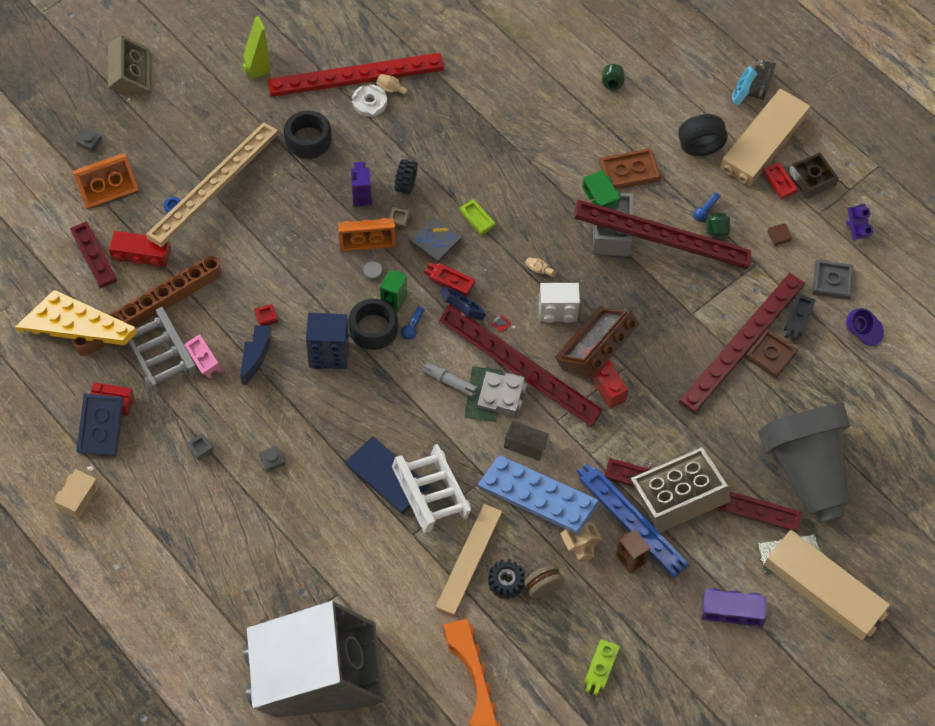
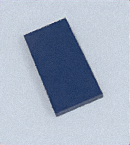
[345,436,429,514]

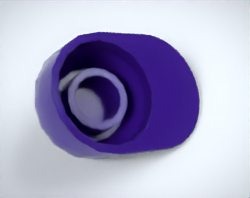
[846,308,884,346]

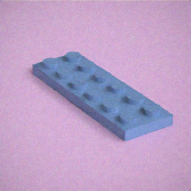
[478,455,599,535]

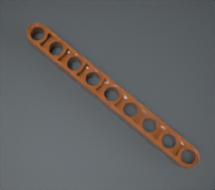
[72,256,221,356]

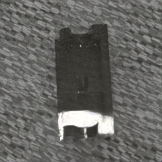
[748,60,776,100]
[504,421,549,461]

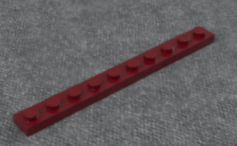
[574,199,751,269]
[679,272,805,414]
[439,304,603,427]
[604,458,802,532]

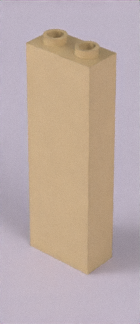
[720,89,810,187]
[764,530,890,641]

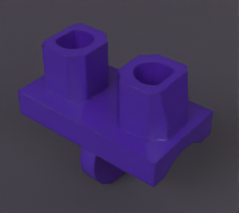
[846,204,874,240]

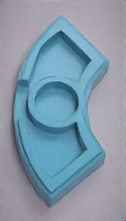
[732,66,758,106]

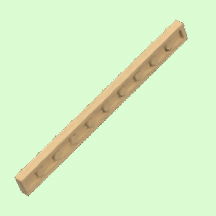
[146,122,278,247]

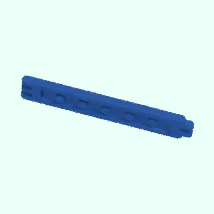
[577,464,689,578]

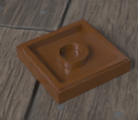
[745,329,798,378]

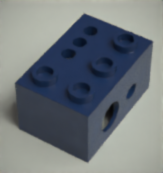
[306,313,349,370]

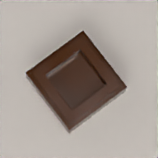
[768,223,792,246]

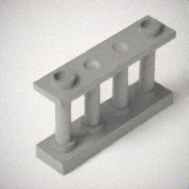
[128,307,197,394]

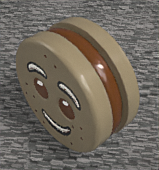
[524,565,564,599]

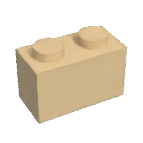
[55,469,99,520]

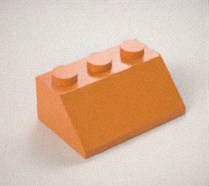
[72,153,139,208]
[338,218,396,251]

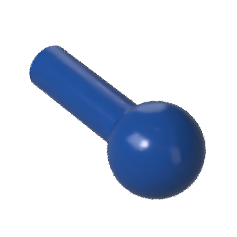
[693,192,721,222]
[401,306,425,340]

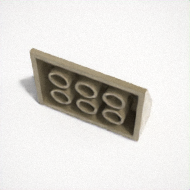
[631,447,731,533]

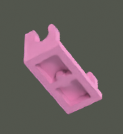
[184,334,224,378]

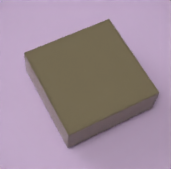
[389,207,410,229]

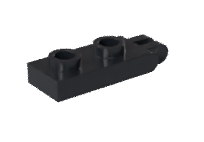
[784,293,816,341]

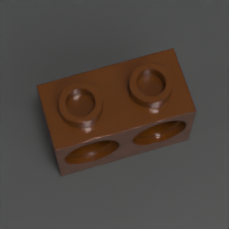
[616,529,650,574]

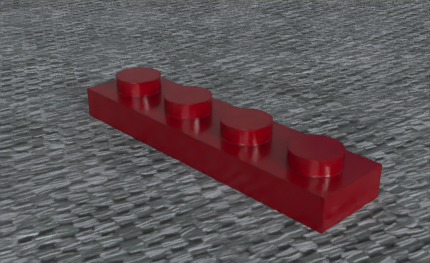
[70,221,117,289]

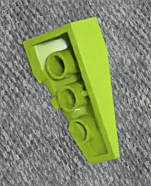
[242,16,270,80]

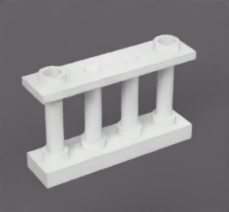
[392,444,471,533]

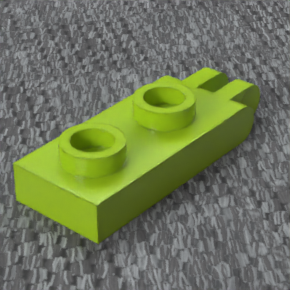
[584,639,620,696]

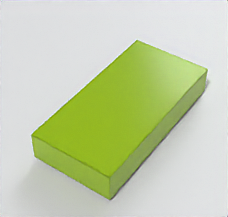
[459,199,496,236]

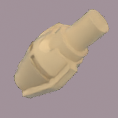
[376,74,408,95]
[525,257,556,277]

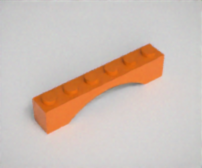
[443,618,501,726]

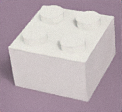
[539,283,580,323]

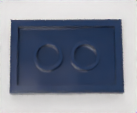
[77,393,124,456]

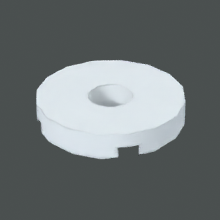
[352,85,387,117]

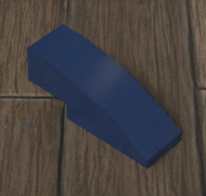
[240,325,271,385]

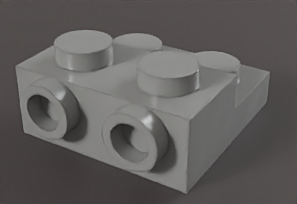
[477,371,527,417]

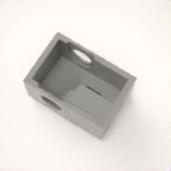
[592,193,633,256]

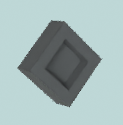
[76,128,102,152]
[186,433,214,461]
[259,446,285,472]

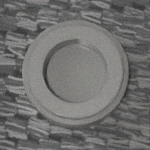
[363,262,382,281]

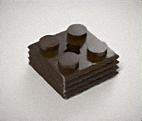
[789,153,839,198]

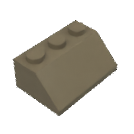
[108,35,150,94]

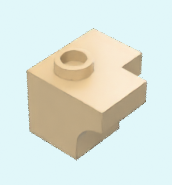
[560,522,602,561]

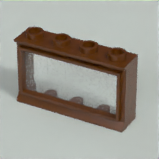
[555,305,639,377]

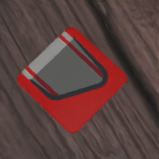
[491,314,511,332]

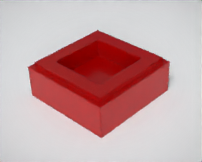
[254,304,278,326]

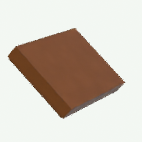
[599,148,661,190]

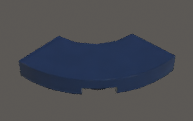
[440,287,486,320]

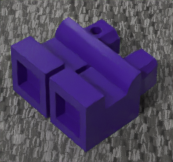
[351,162,371,207]

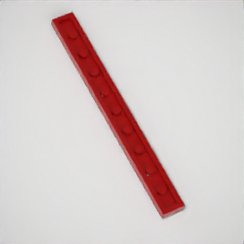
[267,52,444,97]

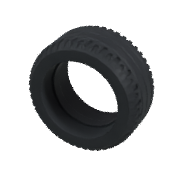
[284,110,332,159]
[678,114,728,156]
[348,298,398,350]

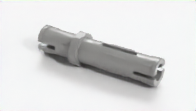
[422,362,478,398]

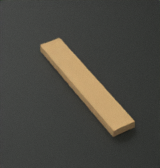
[436,504,502,617]

